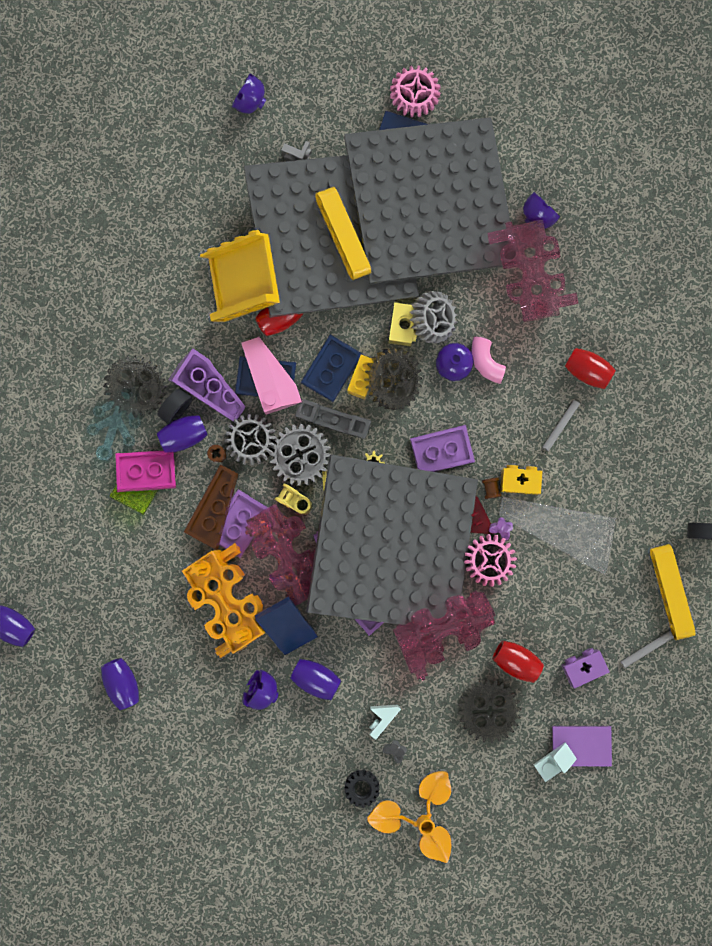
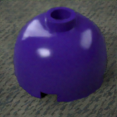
[232,73,266,114]
[523,192,560,229]
[436,343,474,381]
[242,669,279,710]

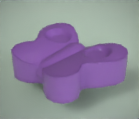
[489,517,513,541]

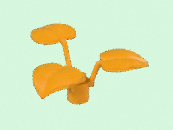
[367,771,451,863]

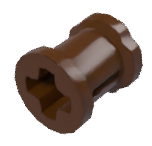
[207,445,226,463]
[482,477,502,499]

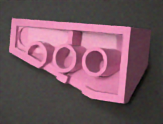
[241,337,302,415]

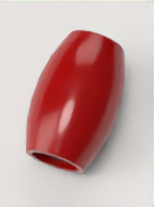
[255,307,304,336]
[565,348,616,389]
[492,641,544,683]

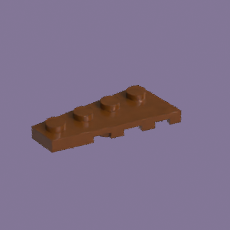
[184,464,239,550]

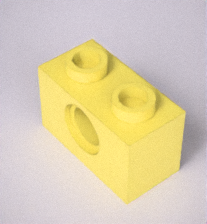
[389,302,417,346]

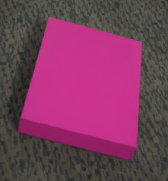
[115,451,176,492]

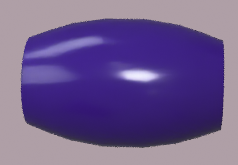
[157,416,208,453]
[0,605,36,647]
[101,658,139,710]
[290,659,341,700]

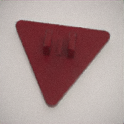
[470,496,494,534]

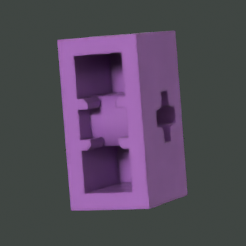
[561,648,609,688]

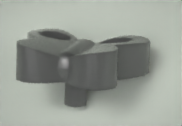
[383,740,407,764]

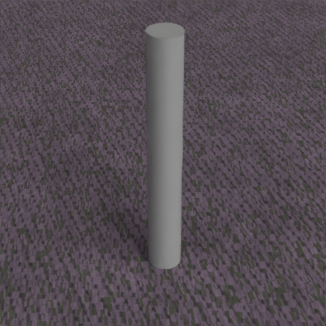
[542,400,580,451]
[621,631,674,668]

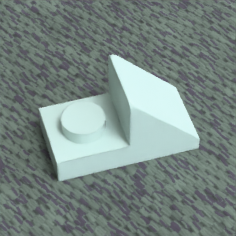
[369,705,401,740]
[533,743,577,782]

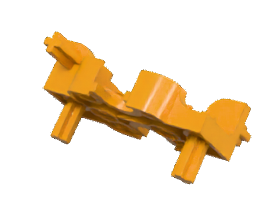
[182,543,265,658]

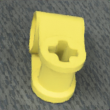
[274,483,312,514]

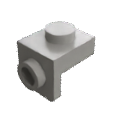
[281,141,312,161]

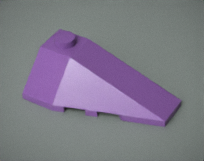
[168,348,245,422]

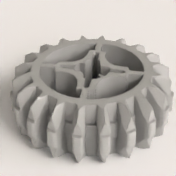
[409,291,458,343]
[225,414,277,466]

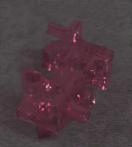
[487,220,578,322]
[245,503,315,605]
[393,590,495,681]

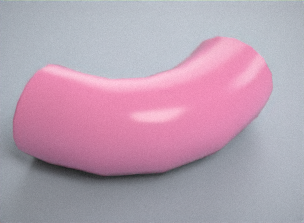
[471,337,506,384]

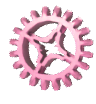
[390,65,441,118]
[464,534,517,587]

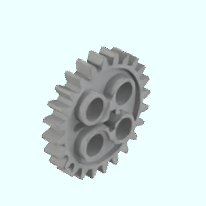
[269,424,331,486]

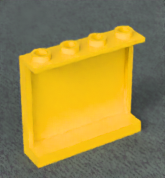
[200,230,280,322]

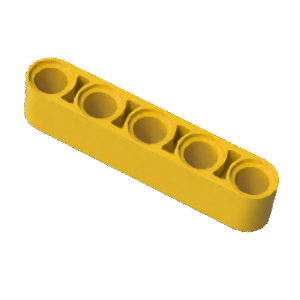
[315,187,371,280]
[650,544,696,641]

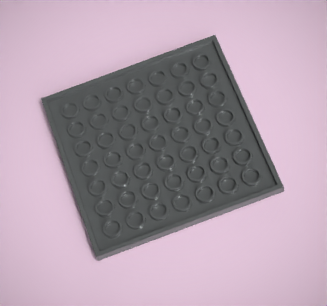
[344,117,518,284]
[244,155,419,318]
[306,455,478,632]

